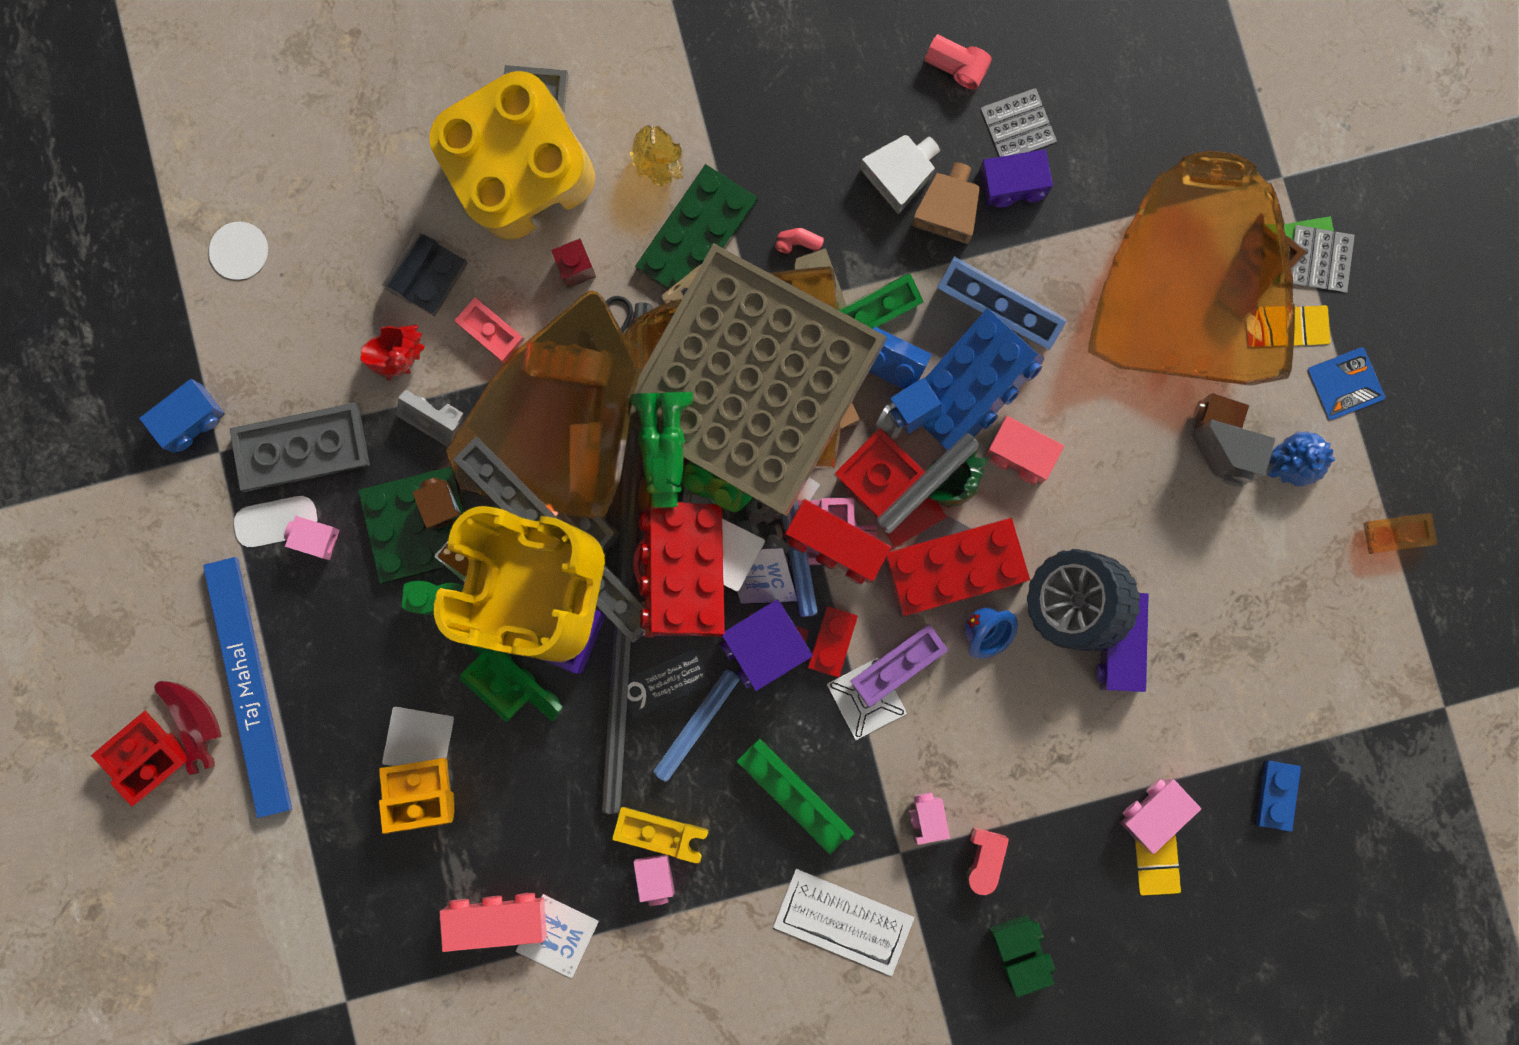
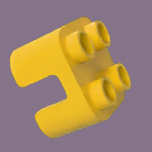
[429,71,595,240]
[434,506,605,662]

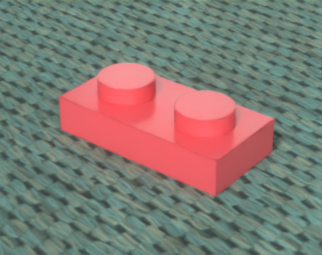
[454,297,525,363]

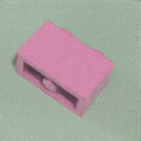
[1120,778,1201,854]

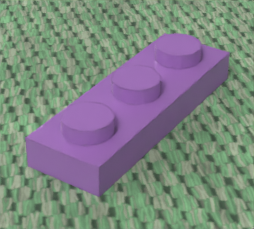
[850,624,948,708]

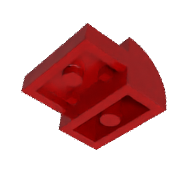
[90,710,187,807]

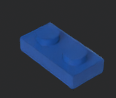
[1256,760,1301,832]

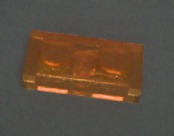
[1363,513,1438,554]

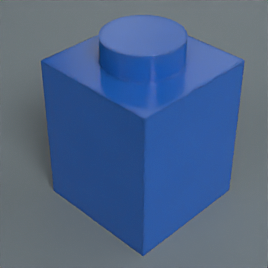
[888,377,942,434]

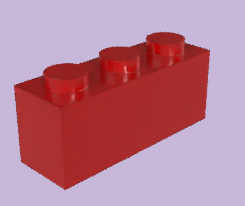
[782,499,891,585]

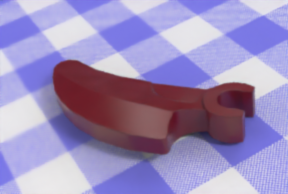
[154,681,222,775]

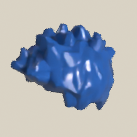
[1267,431,1335,487]

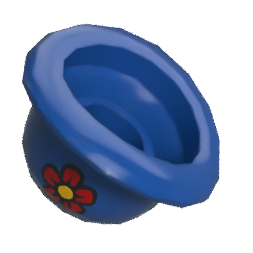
[964,608,1018,659]

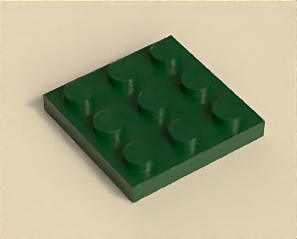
[358,466,465,584]

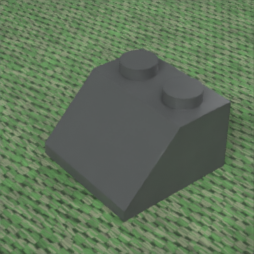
[1192,419,1275,487]

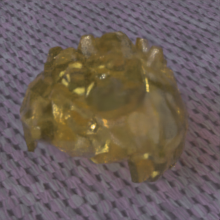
[630,125,683,187]

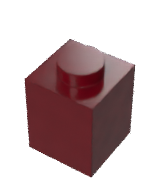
[551,238,596,289]

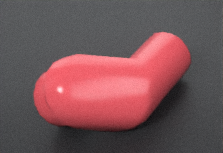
[775,228,824,254]

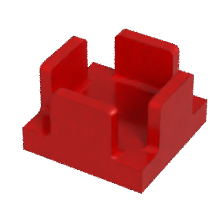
[834,428,925,518]

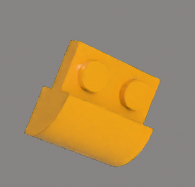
[379,758,454,834]

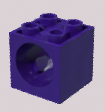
[719,599,813,691]

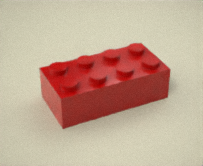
[885,517,1030,617]

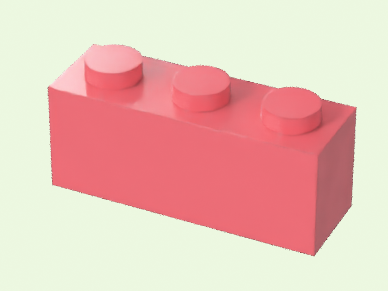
[440,893,547,952]

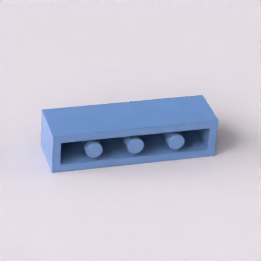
[937,257,1067,350]

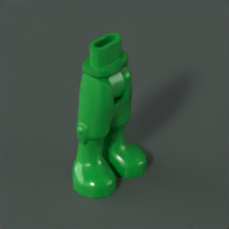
[631,392,693,507]

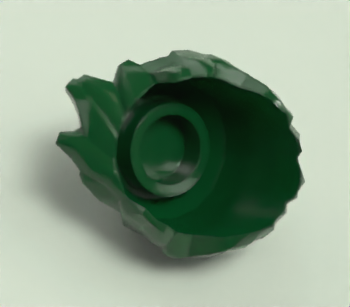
[925,451,987,508]

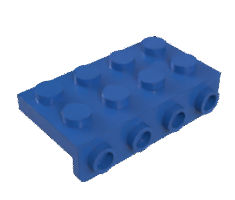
[923,308,1044,450]

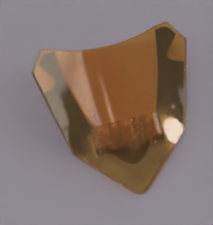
[446,290,641,518]

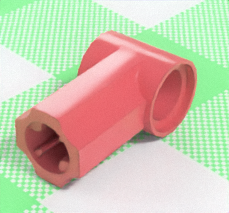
[924,34,992,90]

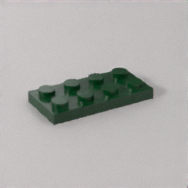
[635,164,758,290]

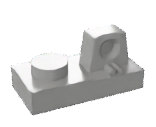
[396,390,463,448]

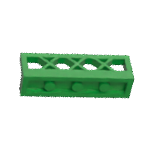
[737,738,854,854]

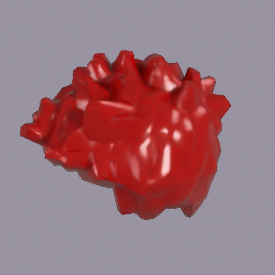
[360,324,425,381]

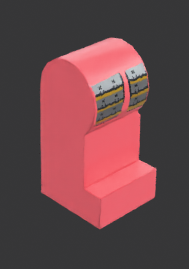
[966,827,1009,895]

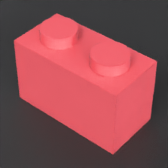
[985,416,1064,485]

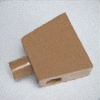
[912,162,979,244]

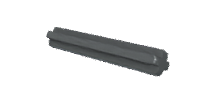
[877,433,979,533]

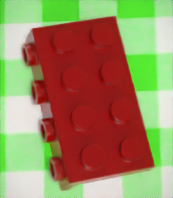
[639,501,725,638]

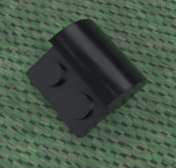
[382,232,468,317]

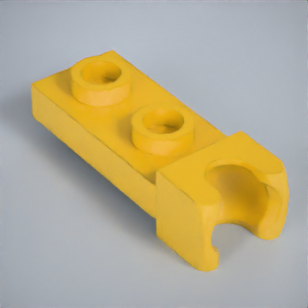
[612,807,709,863]

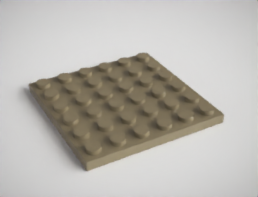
[628,243,888,516]

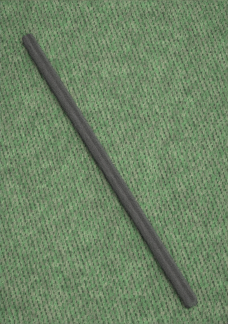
[602,302,652,814]

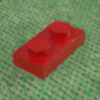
[808,606,858,678]

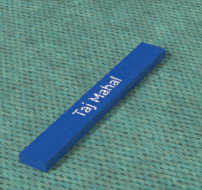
[203,557,292,818]

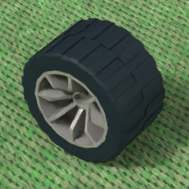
[1027,549,1140,652]

